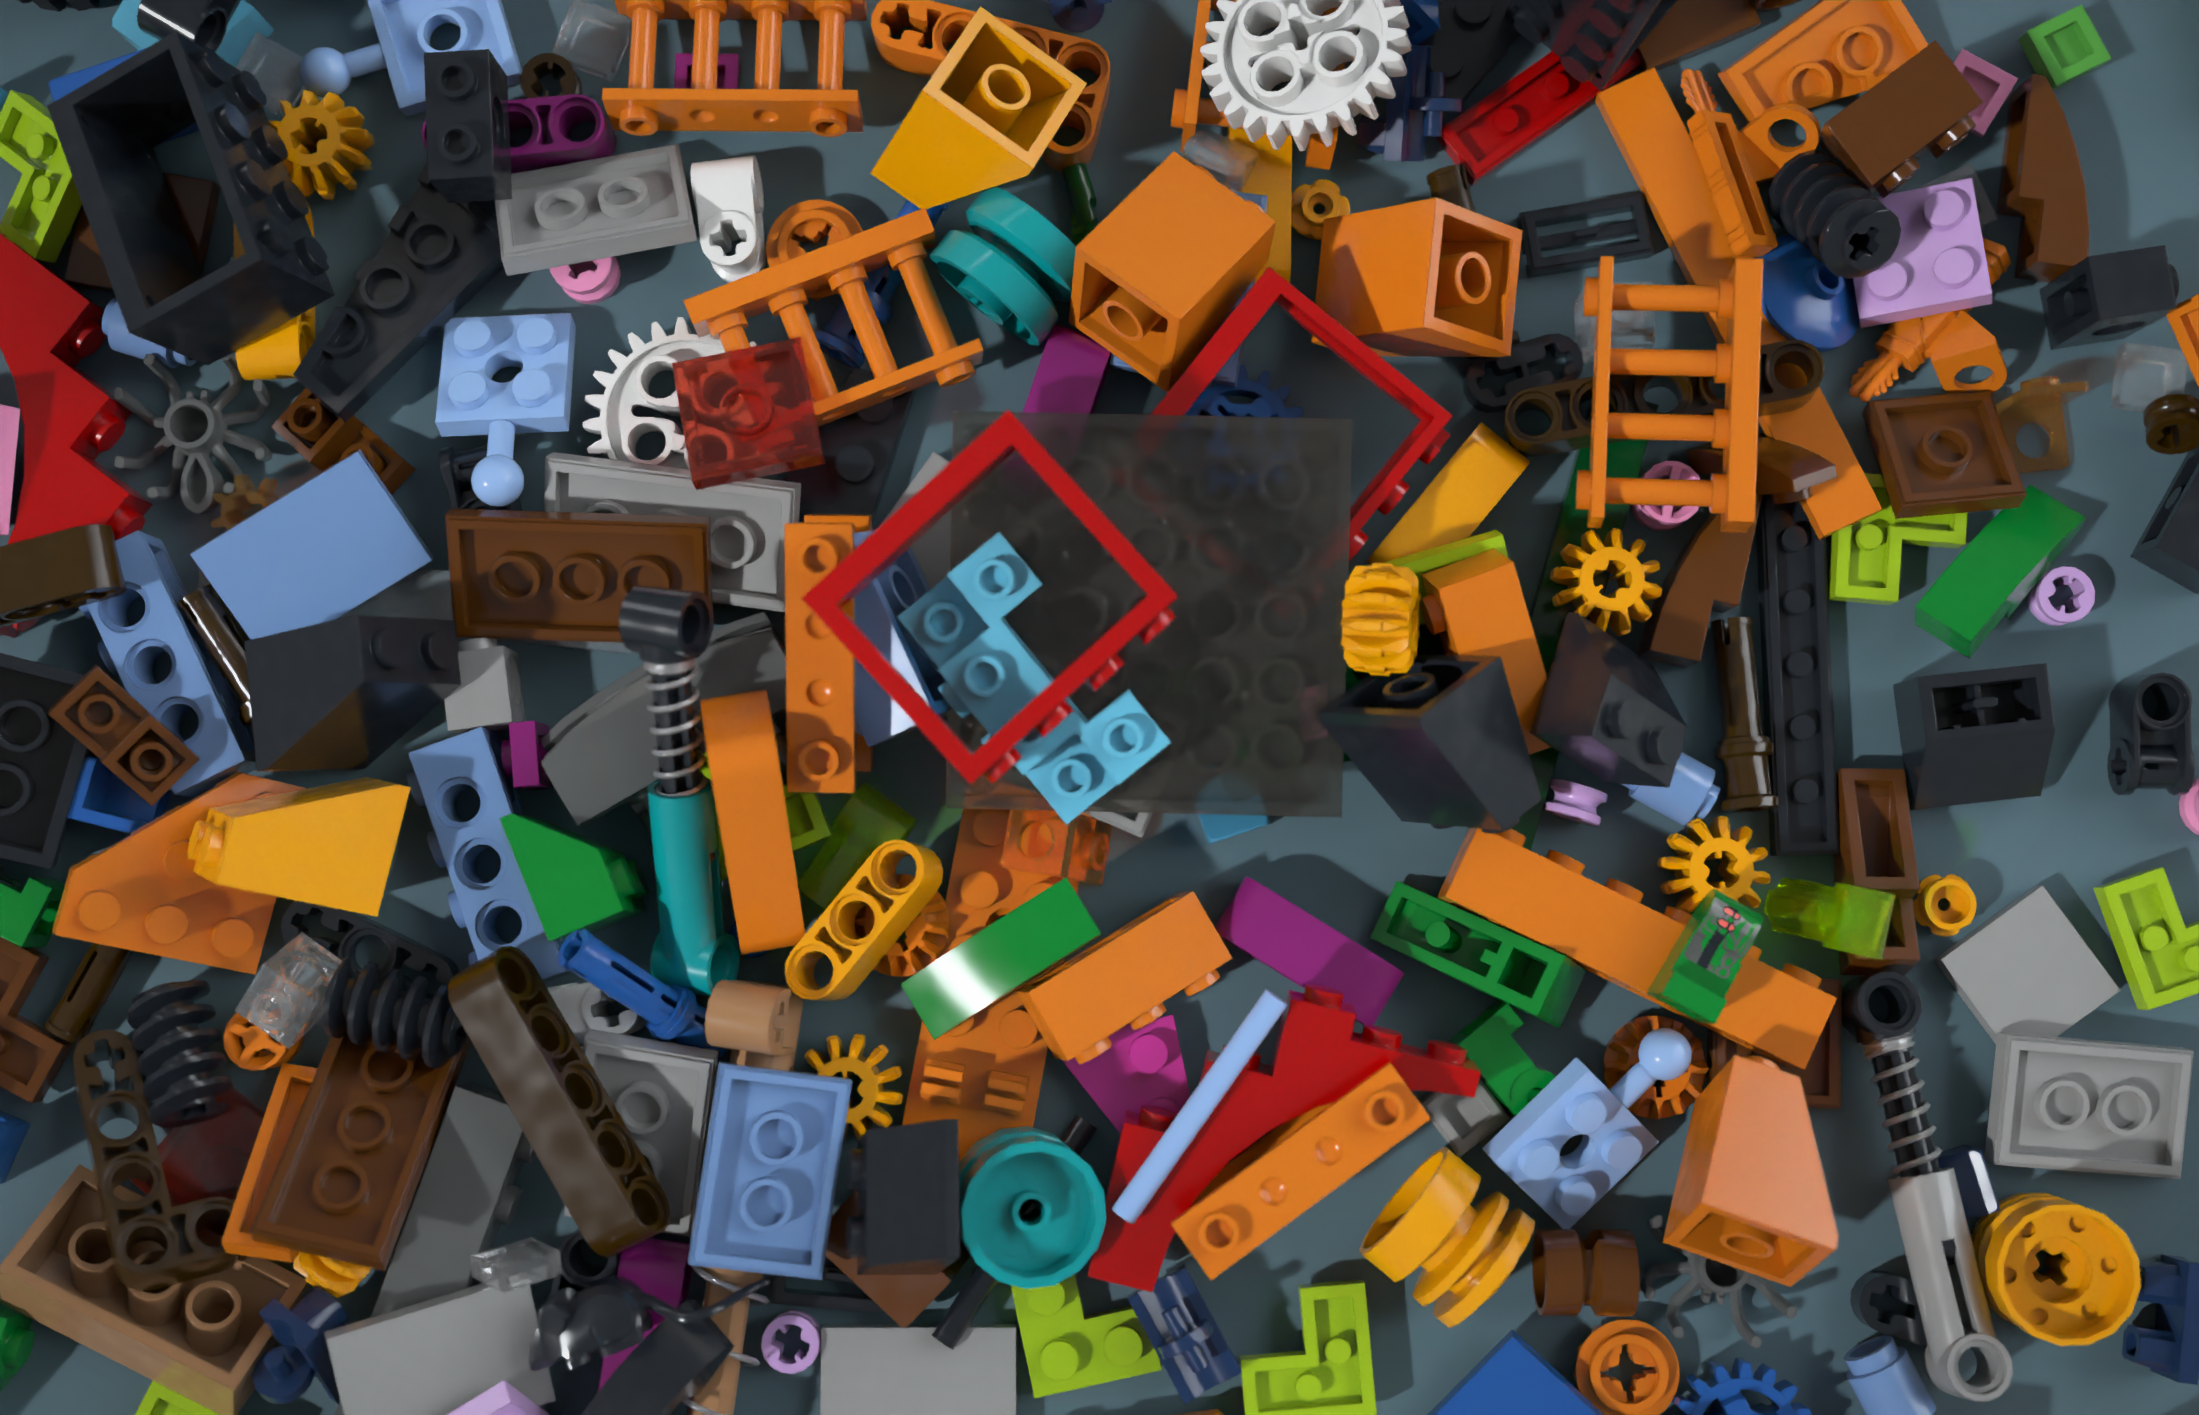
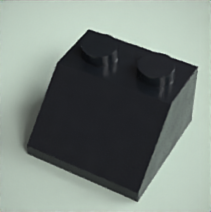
[1530,613,1687,788]
[846,1119,959,1275]

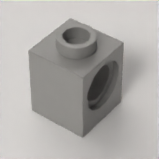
[444,638,526,734]

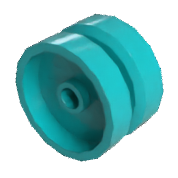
[930,186,1076,346]
[958,1126,1106,1289]

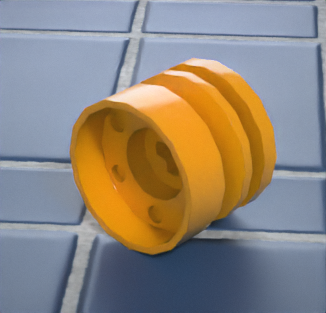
[1359,1146,1535,1328]
[1971,1192,2141,1346]

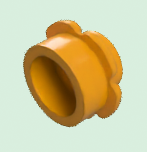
[1291,179,1350,240]
[1913,874,1977,937]

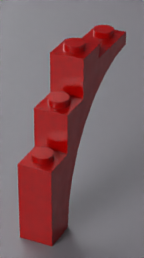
[0,232,153,638]
[1088,984,1481,1292]

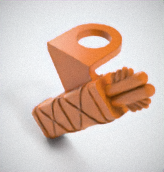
[1680,69,1821,258]
[1849,237,2011,402]

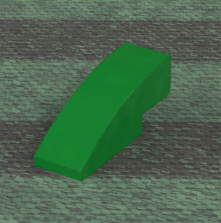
[1915,485,2086,659]
[901,877,1101,1040]

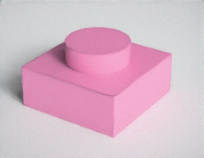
[1954,49,2019,138]

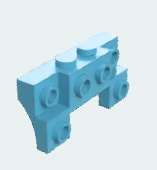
[897,532,1171,825]

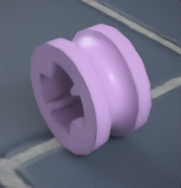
[2027,566,2095,626]
[1543,779,1608,826]
[761,1310,821,1374]

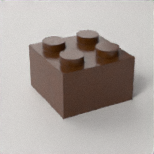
[1818,40,1983,199]

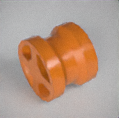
[223,1004,304,1071]

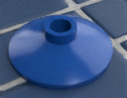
[1756,235,1860,352]

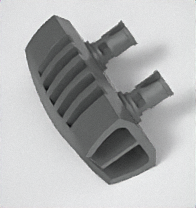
[540,612,787,841]

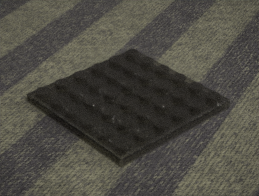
[946,411,1353,817]

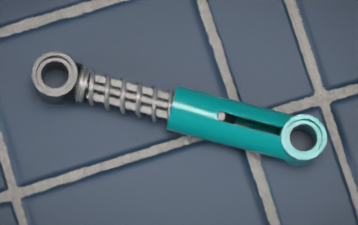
[619,586,740,996]

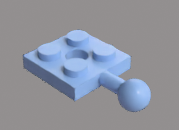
[299,0,522,117]
[435,313,576,506]
[1482,1028,1692,1229]

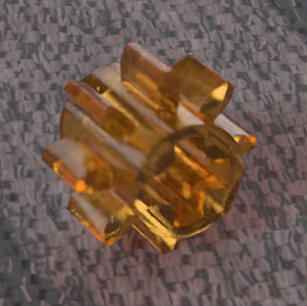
[211,475,279,530]

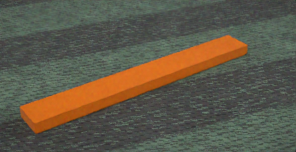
[1595,68,1882,540]

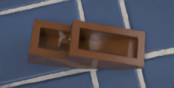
[1996,74,2090,283]
[1637,495,1762,668]
[1834,768,1920,976]

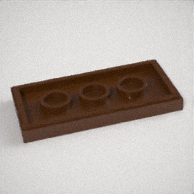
[445,508,714,643]
[250,1034,472,1271]

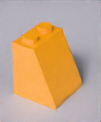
[870,6,1087,209]
[187,777,410,917]

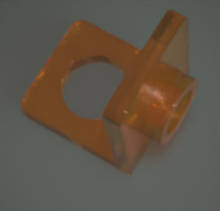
[1995,376,2089,474]
[1001,805,1112,886]

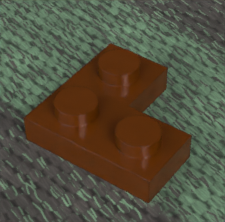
[0,937,74,1103]

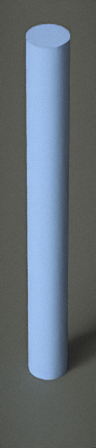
[1112,990,1287,1224]

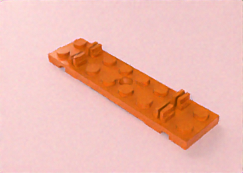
[902,775,1092,1163]

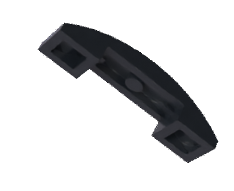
[582,1299,734,1415]

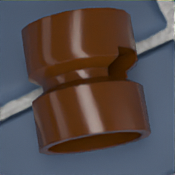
[1532,1229,1640,1316]

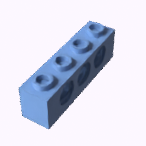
[79,530,257,798]
[407,727,572,982]

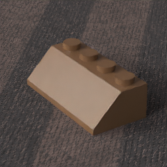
[0,1164,309,1415]

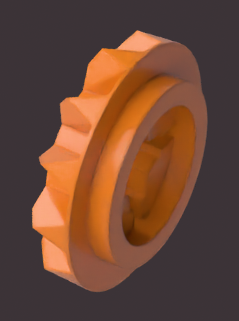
[766,200,863,301]
[854,873,950,977]
[1603,1015,1709,1120]
[1573,1317,1680,1415]

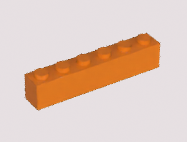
[1437,828,1837,1070]

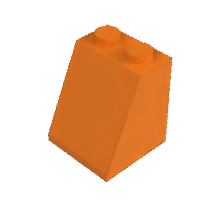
[1068,151,1276,393]
[1311,197,1523,357]
[1663,1055,1839,1287]

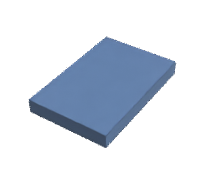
[190,449,433,640]
[688,1062,852,1280]

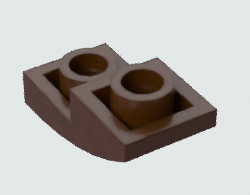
[271,388,416,495]
[1686,437,1837,504]
[48,664,200,806]

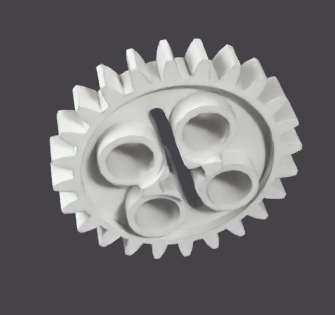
[1200,0,1411,151]
[583,317,790,478]

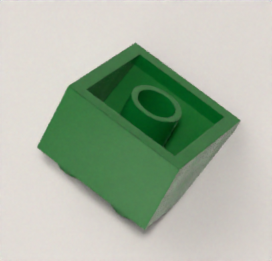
[499,813,649,942]

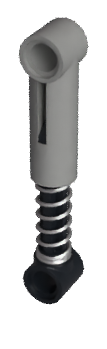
[1842,972,2013,1401]

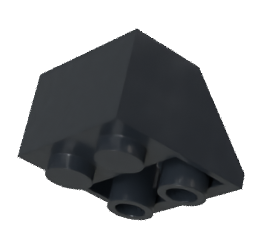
[1893,663,2056,810]

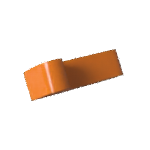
[871,0,1110,172]
[700,689,805,955]

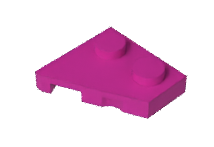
[1062,1014,1190,1134]

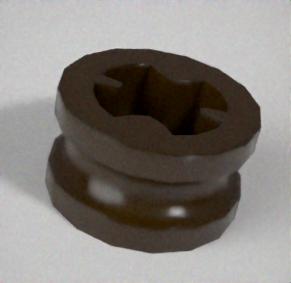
[520,53,582,98]
[2143,393,2199,455]

